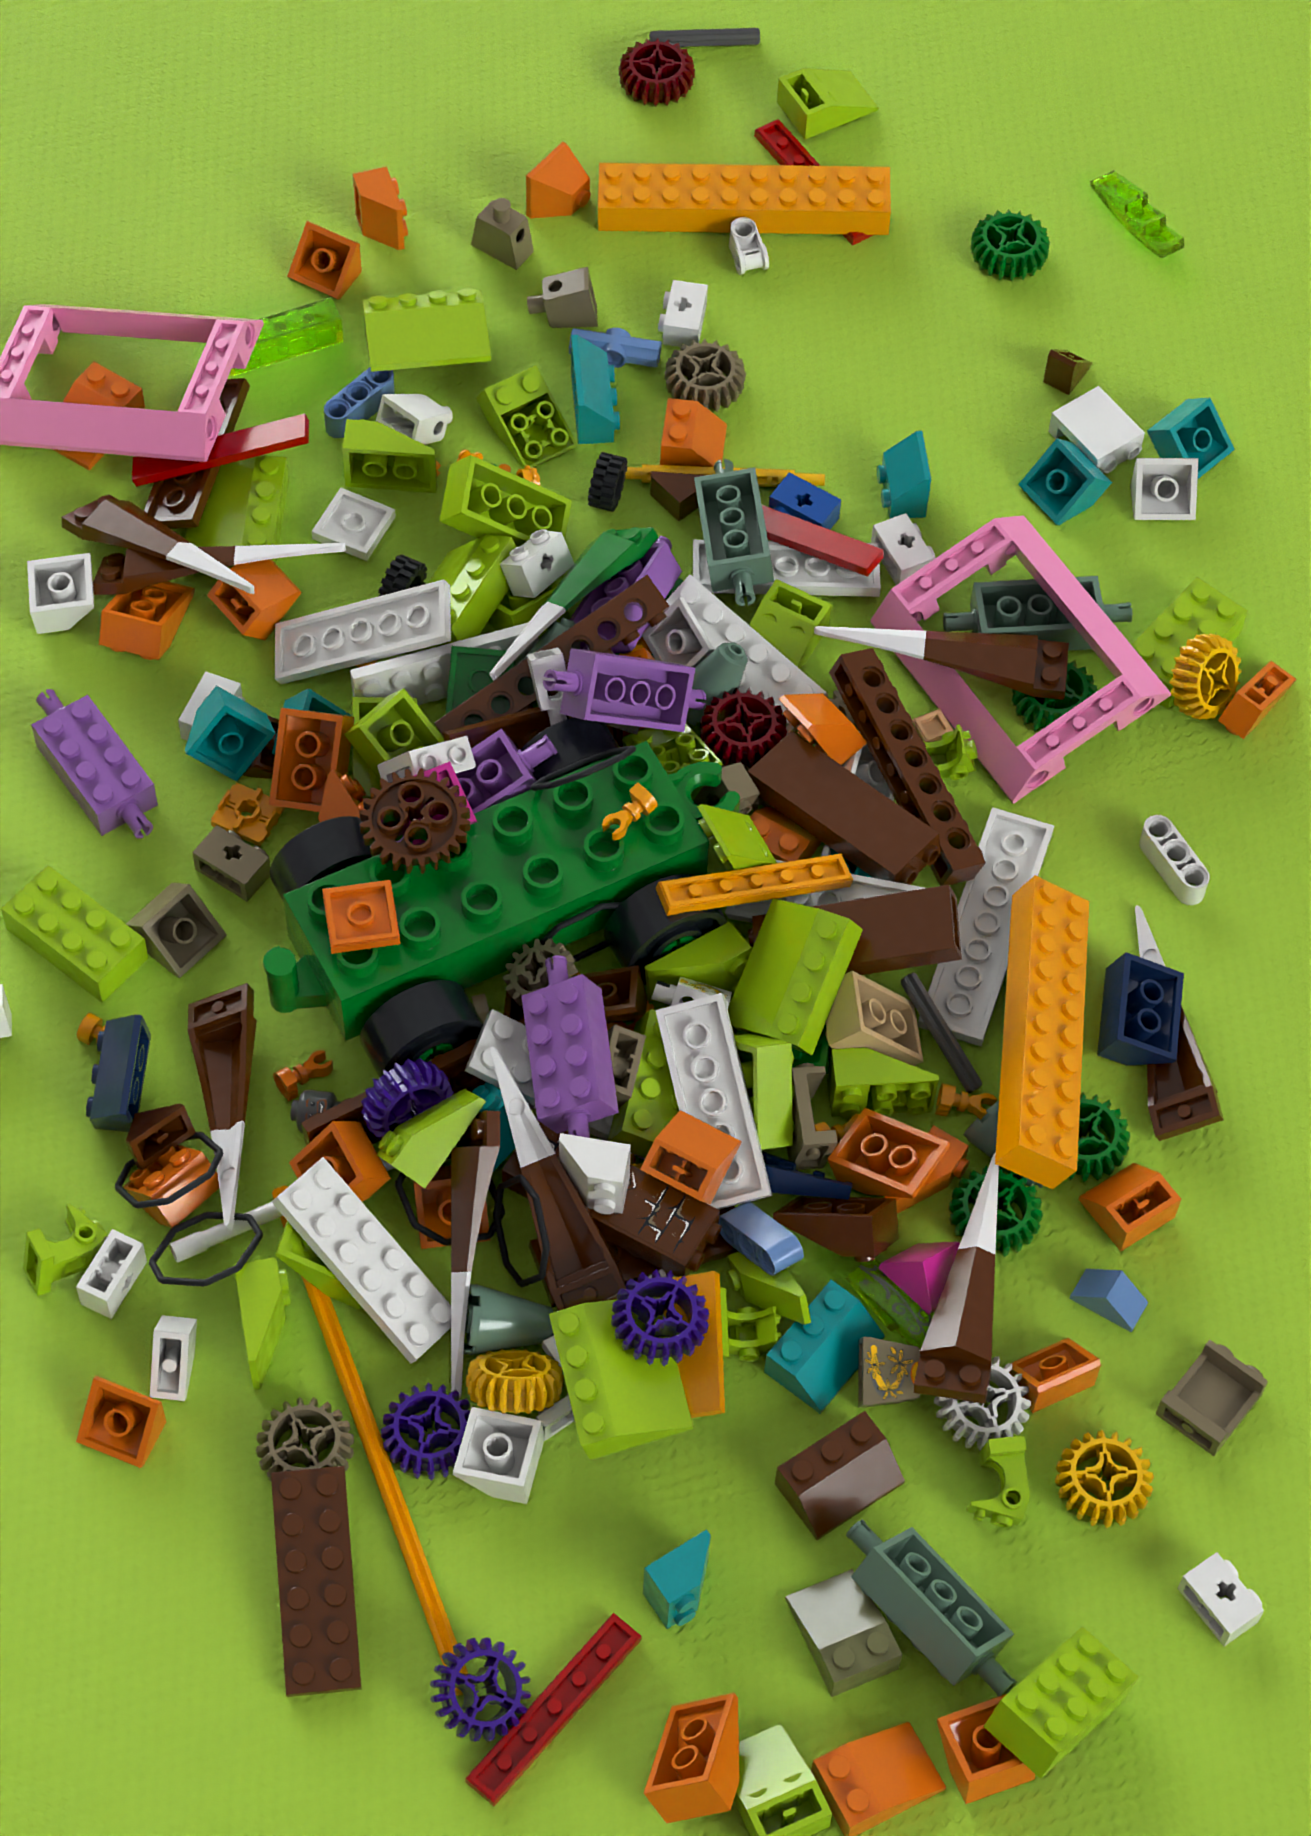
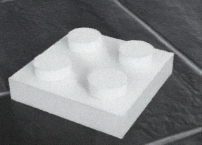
[311,488,396,561]

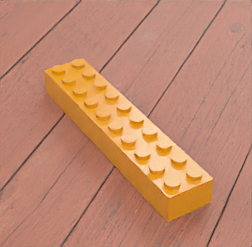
[598,163,891,235]
[995,875,1089,1190]

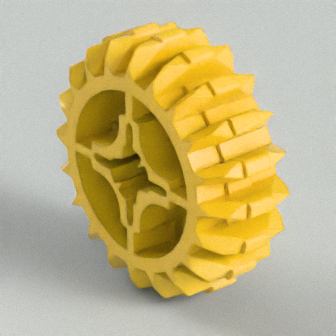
[1169,634,1242,720]
[466,1348,563,1414]
[1055,1430,1154,1529]

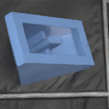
[1069,1269,1148,1332]

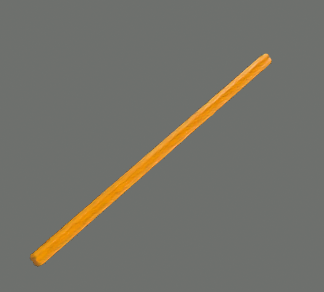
[272,1185,468,1696]

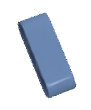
[324,367,395,438]
[719,1202,804,1275]

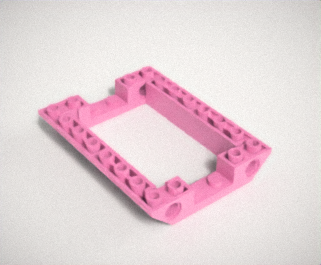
[0,304,264,462]
[870,515,1171,804]

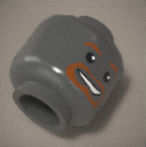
[290,1090,342,1133]

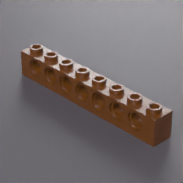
[434,574,670,738]
[829,648,986,886]

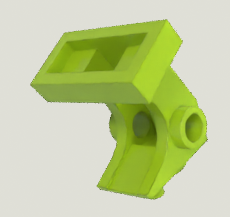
[913,724,978,780]
[23,1203,108,1296]
[720,1287,782,1361]
[966,1435,1030,1528]

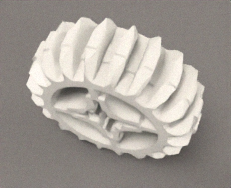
[934,1356,1031,1450]

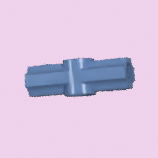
[569,328,662,368]

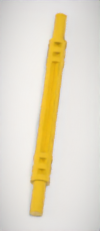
[625,464,825,487]

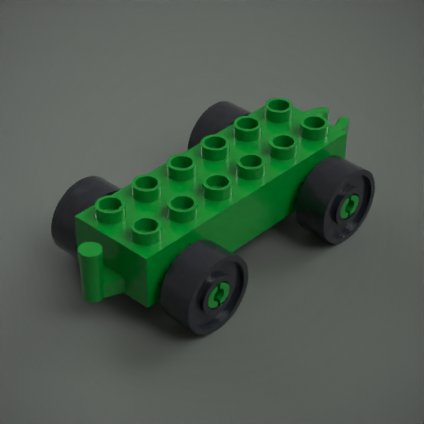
[263,717,740,1078]

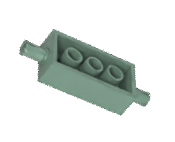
[694,459,774,606]
[943,576,1133,651]
[846,1519,1017,1697]

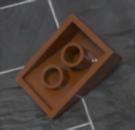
[773,1196,899,1262]

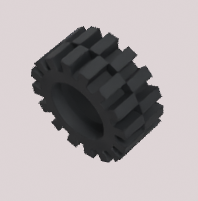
[588,452,628,512]
[378,554,427,597]

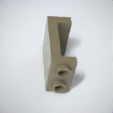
[786,1063,838,1170]
[1156,1340,1268,1456]

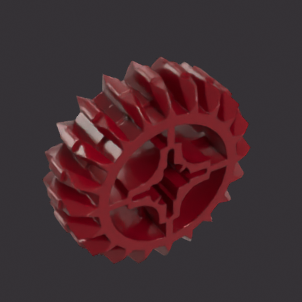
[619,38,695,107]
[700,687,787,769]

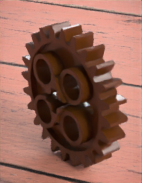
[359,768,470,874]

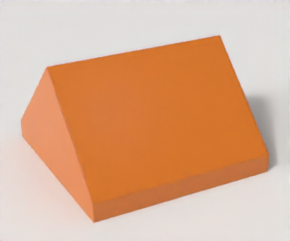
[287,221,362,299]
[1009,1338,1101,1413]
[76,1376,166,1468]

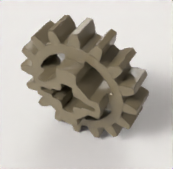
[503,938,578,1007]

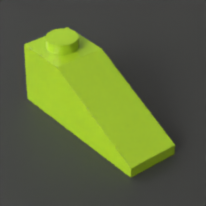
[726,1252,811,1325]

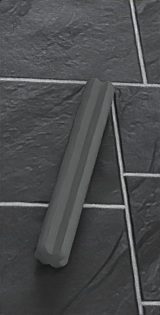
[649,28,760,47]
[901,973,982,1093]

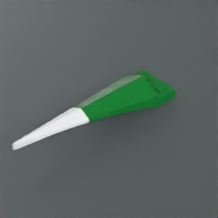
[489,527,658,681]

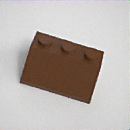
[775,1411,905,1540]

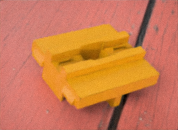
[211,782,285,846]

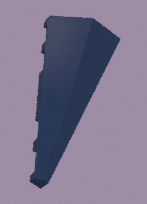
[762,1151,853,1200]

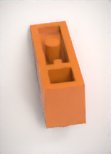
[1218,661,1296,739]
[884,1125,970,1214]

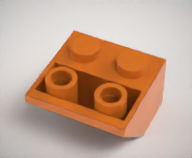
[353,166,408,250]
[207,559,302,640]
[779,693,867,765]
[318,770,366,822]
[640,1110,742,1204]
[123,1145,219,1228]
[1078,1163,1181,1252]

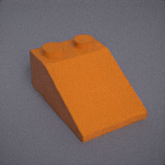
[52,362,145,470]
[99,581,195,660]
[827,1108,951,1199]
[644,1693,739,1823]
[811,1722,946,1836]

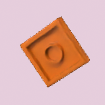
[322,880,401,954]

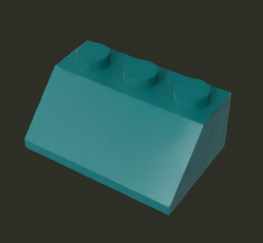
[571,334,620,444]
[764,1280,885,1414]

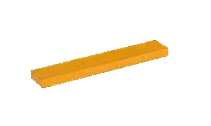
[656,853,853,916]

